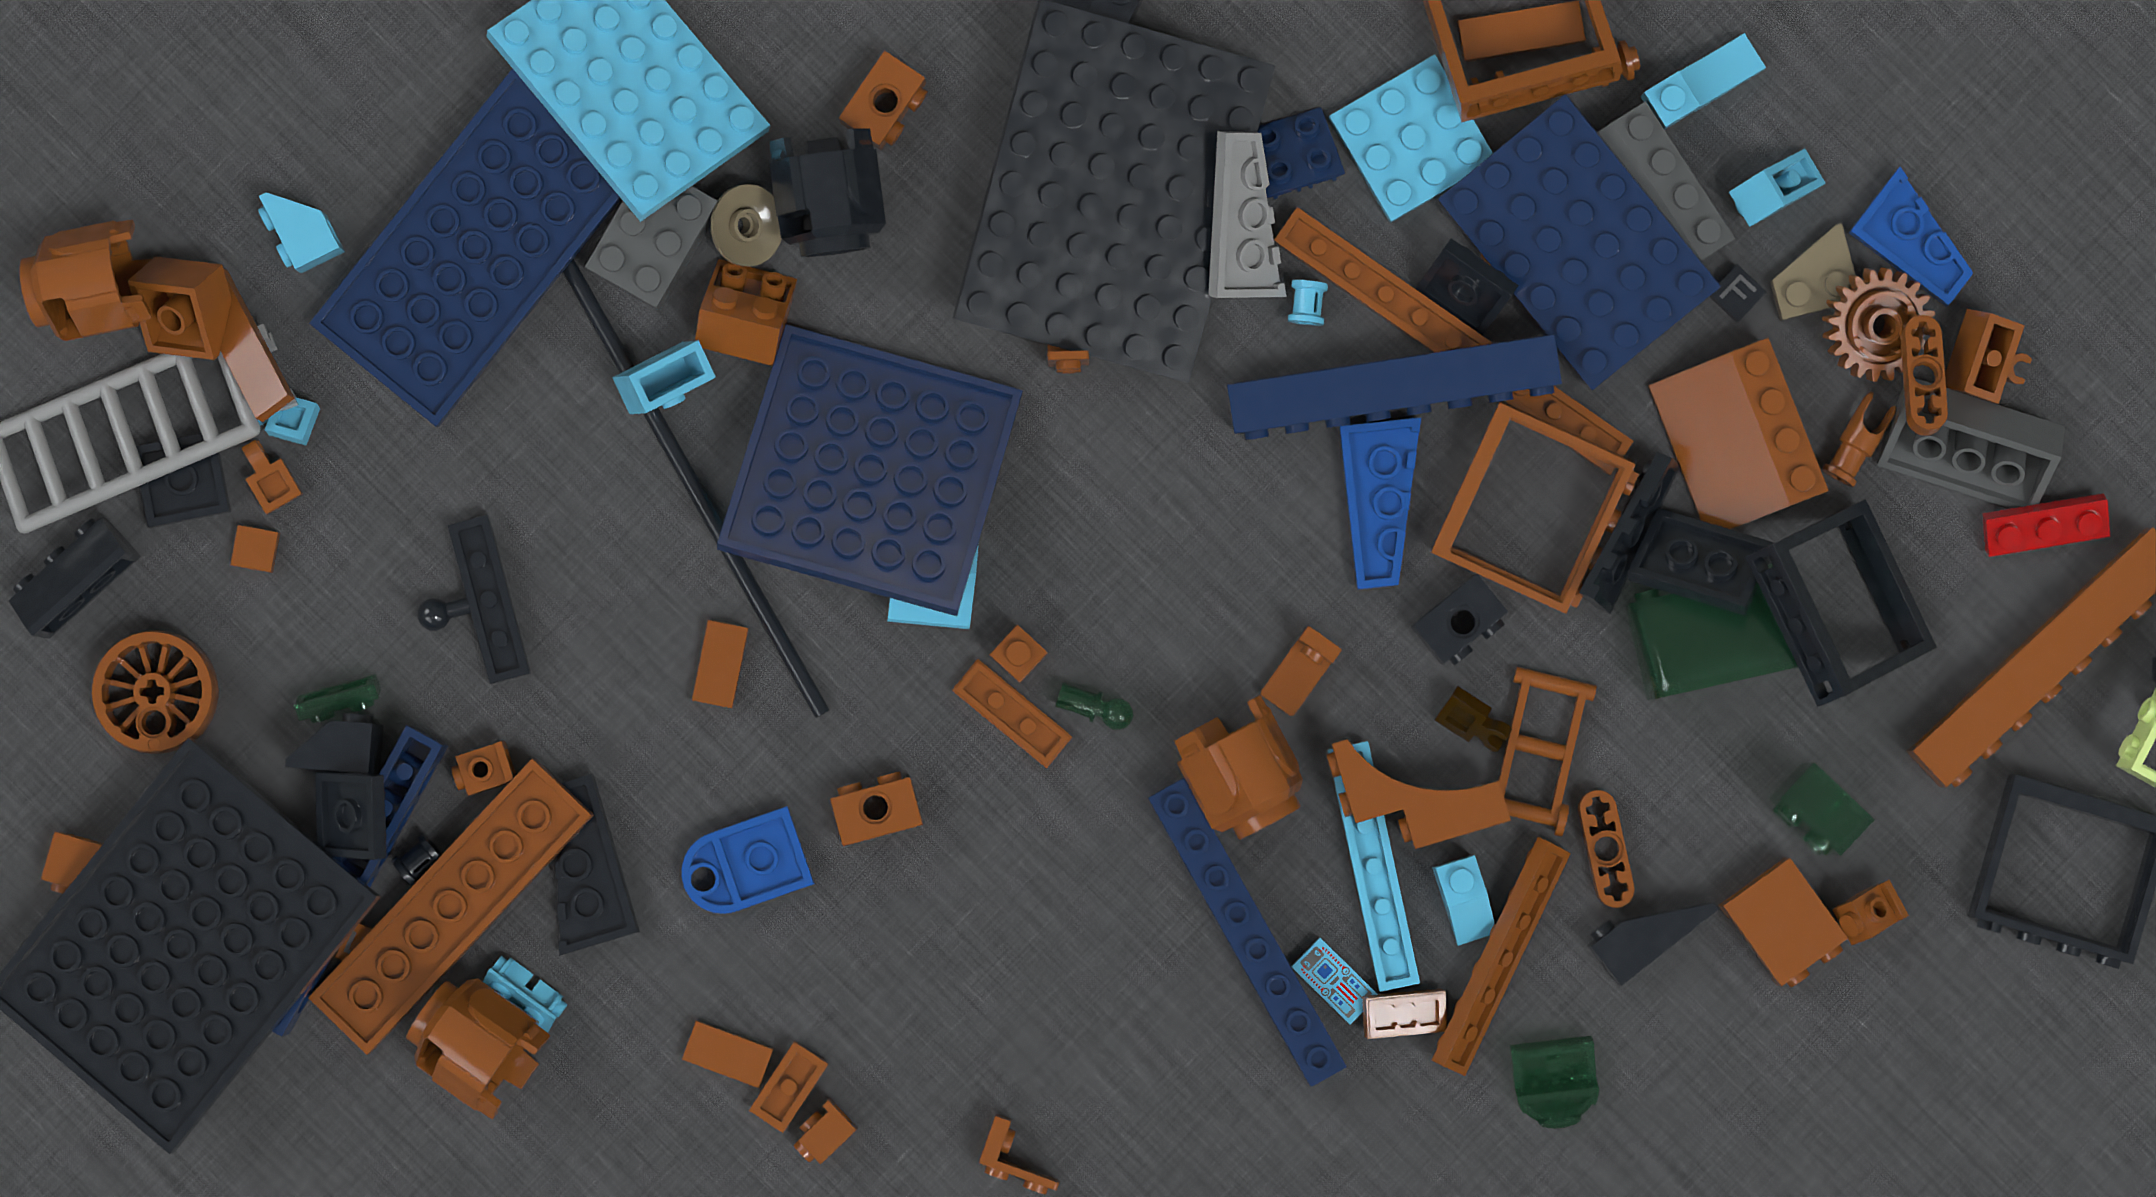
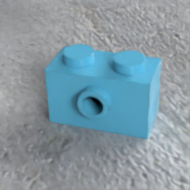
[612,340,716,414]

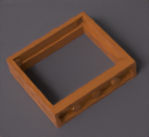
[1423,0,1621,122]
[1431,401,1639,614]

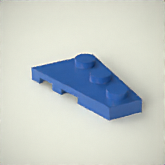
[1848,167,1973,307]

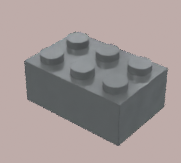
[585,186,718,312]

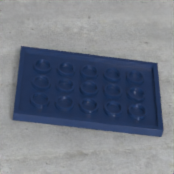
[1438,94,1722,390]

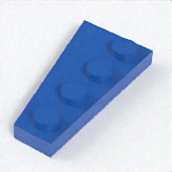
[1339,417,1421,590]

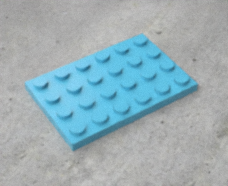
[486,0,770,222]

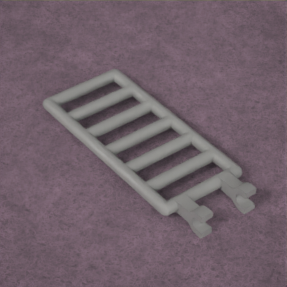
[0,324,298,534]

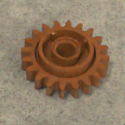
[1822,267,1935,382]

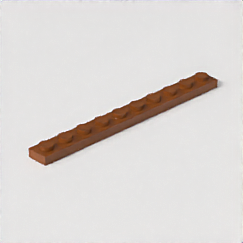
[1274,207,1634,476]

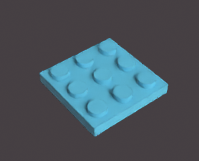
[1329,55,1493,223]

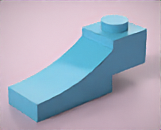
[1640,33,1766,130]

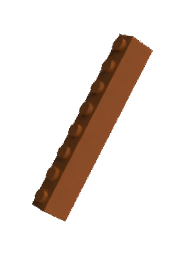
[1906,527,2156,788]

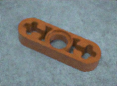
[1901,315,1948,436]
[1578,790,1635,908]

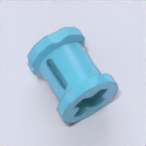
[1288,280,1328,326]

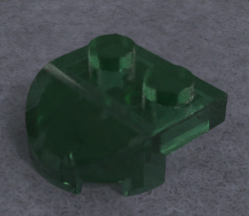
[1510,1035,1599,1129]

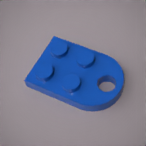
[682,806,815,914]

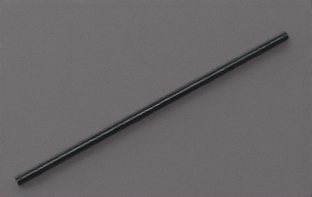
[563,258,830,718]

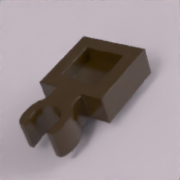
[1435,686,1512,752]

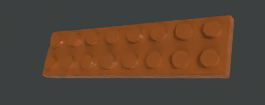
[308,758,594,1055]

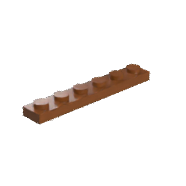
[1431,837,1571,1076]

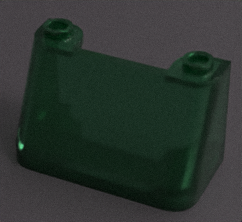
[1626,563,1798,700]

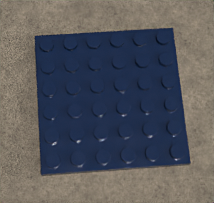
[717,324,1023,616]

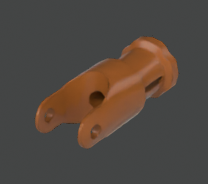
[1821,391,1897,488]

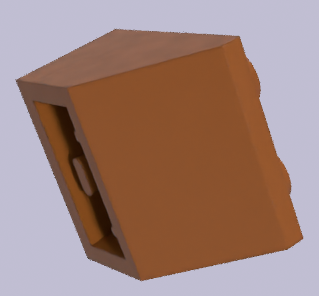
[695,259,798,366]

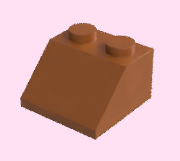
[128,257,232,360]

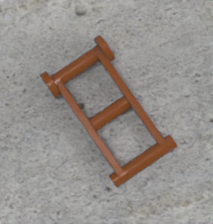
[1498,666,1597,837]

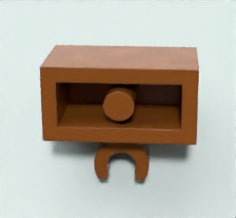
[1945,309,2032,404]

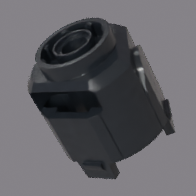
[770,128,886,257]

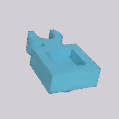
[258,397,320,446]

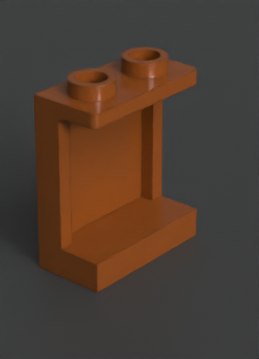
[1718,857,1848,988]

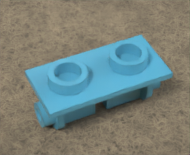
[483,956,568,1033]

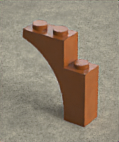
[1326,739,1511,849]

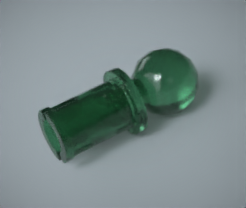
[1055,682,1133,731]

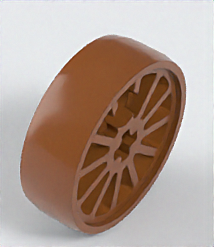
[92,630,219,754]

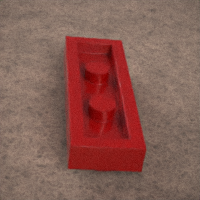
[1982,493,2110,557]

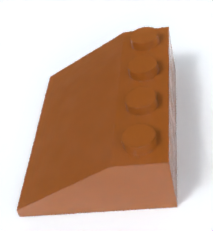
[1648,337,1829,529]

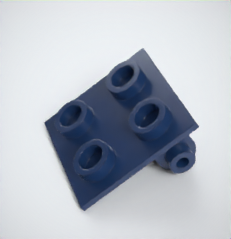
[1257,107,1345,200]

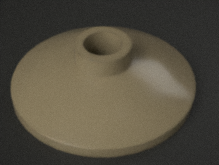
[711,184,782,266]

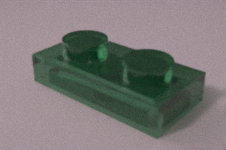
[294,674,381,723]

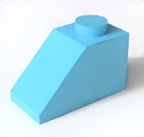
[1729,149,1826,227]
[1432,855,1495,946]

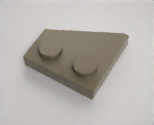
[1770,223,1855,321]

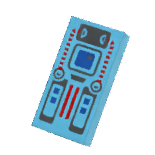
[1291,937,1378,1024]

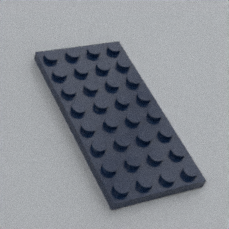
[309,68,621,427]

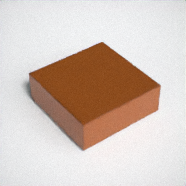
[230,525,280,573]

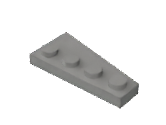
[1208,131,1287,298]

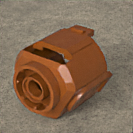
[20,219,152,341]
[1174,695,1303,840]
[406,978,551,1120]

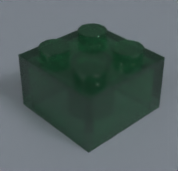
[1769,762,1875,856]

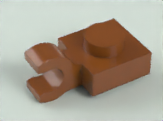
[242,440,303,515]

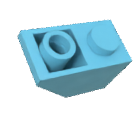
[258,192,345,273]

